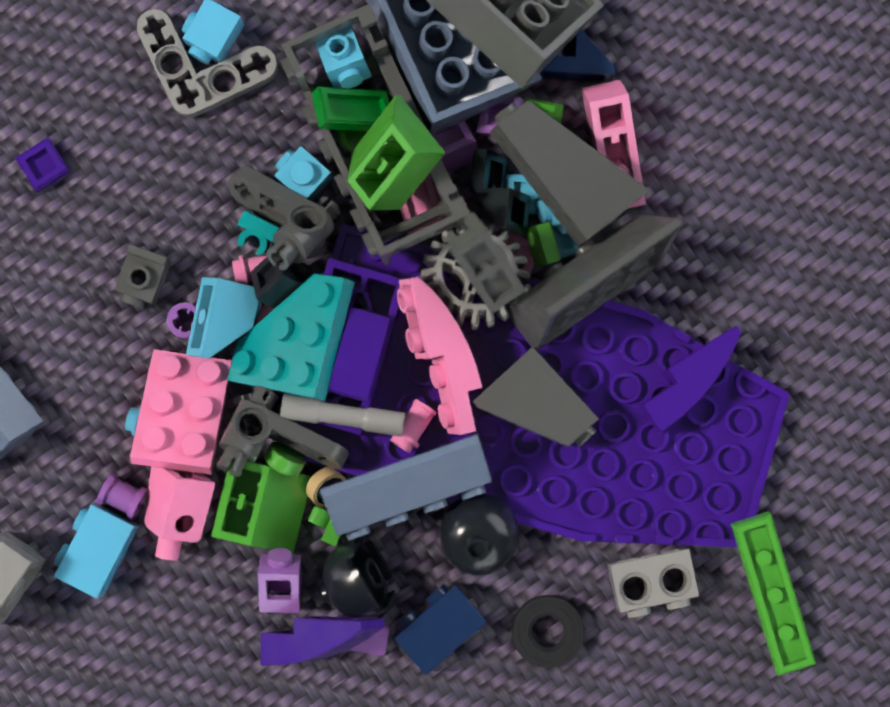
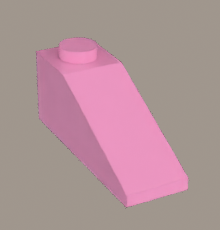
[581,80,646,209]

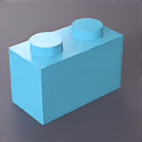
[54,504,140,599]

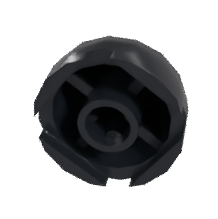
[439,493,520,576]
[320,536,396,618]

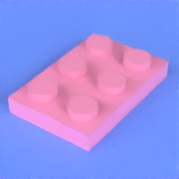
[130,349,232,475]

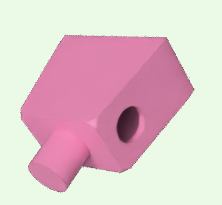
[144,466,215,561]

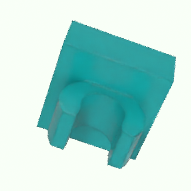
[237,209,281,256]

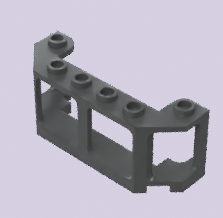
[280,4,470,266]

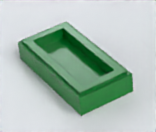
[312,87,390,131]

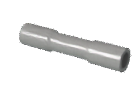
[280,394,405,437]

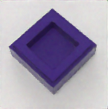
[15,137,71,193]

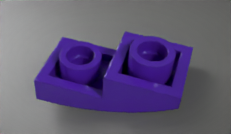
[327,307,390,402]

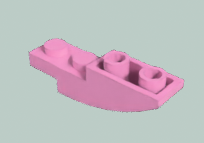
[397,277,482,435]

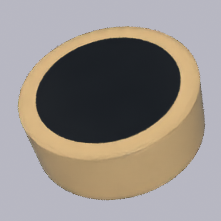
[306,467,346,508]

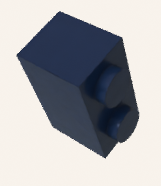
[394,584,487,675]

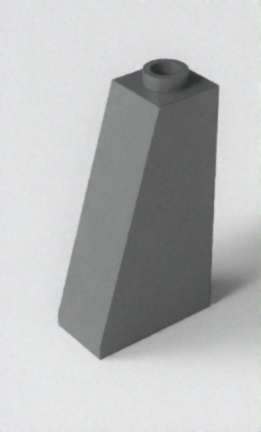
[489,100,648,246]

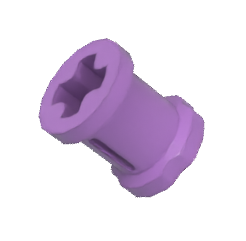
[96,471,148,521]

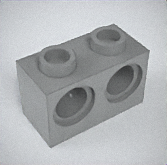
[607,547,699,618]

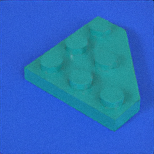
[227,274,355,401]

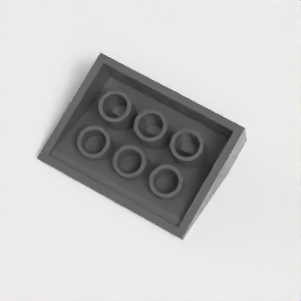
[426,0,604,88]
[508,215,682,351]

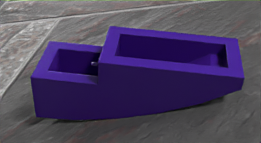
[640,325,741,433]
[261,616,384,665]

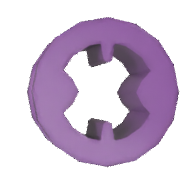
[167,302,196,339]

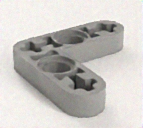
[137,9,278,118]

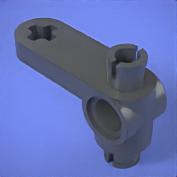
[228,166,340,270]
[216,386,349,477]

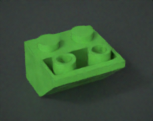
[347,95,445,210]
[211,461,311,554]

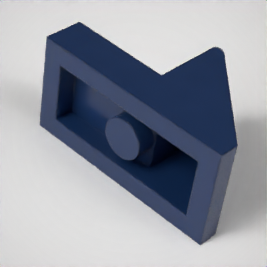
[540,30,615,82]

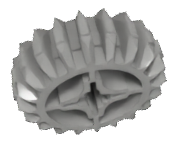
[421,224,530,330]

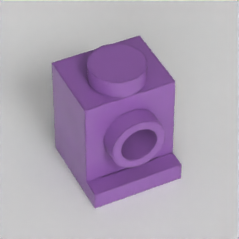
[258,548,303,613]

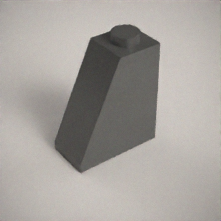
[472,347,598,447]

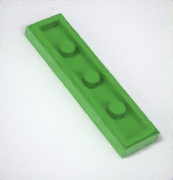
[731,511,816,676]

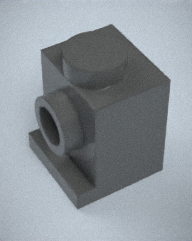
[114,244,172,309]

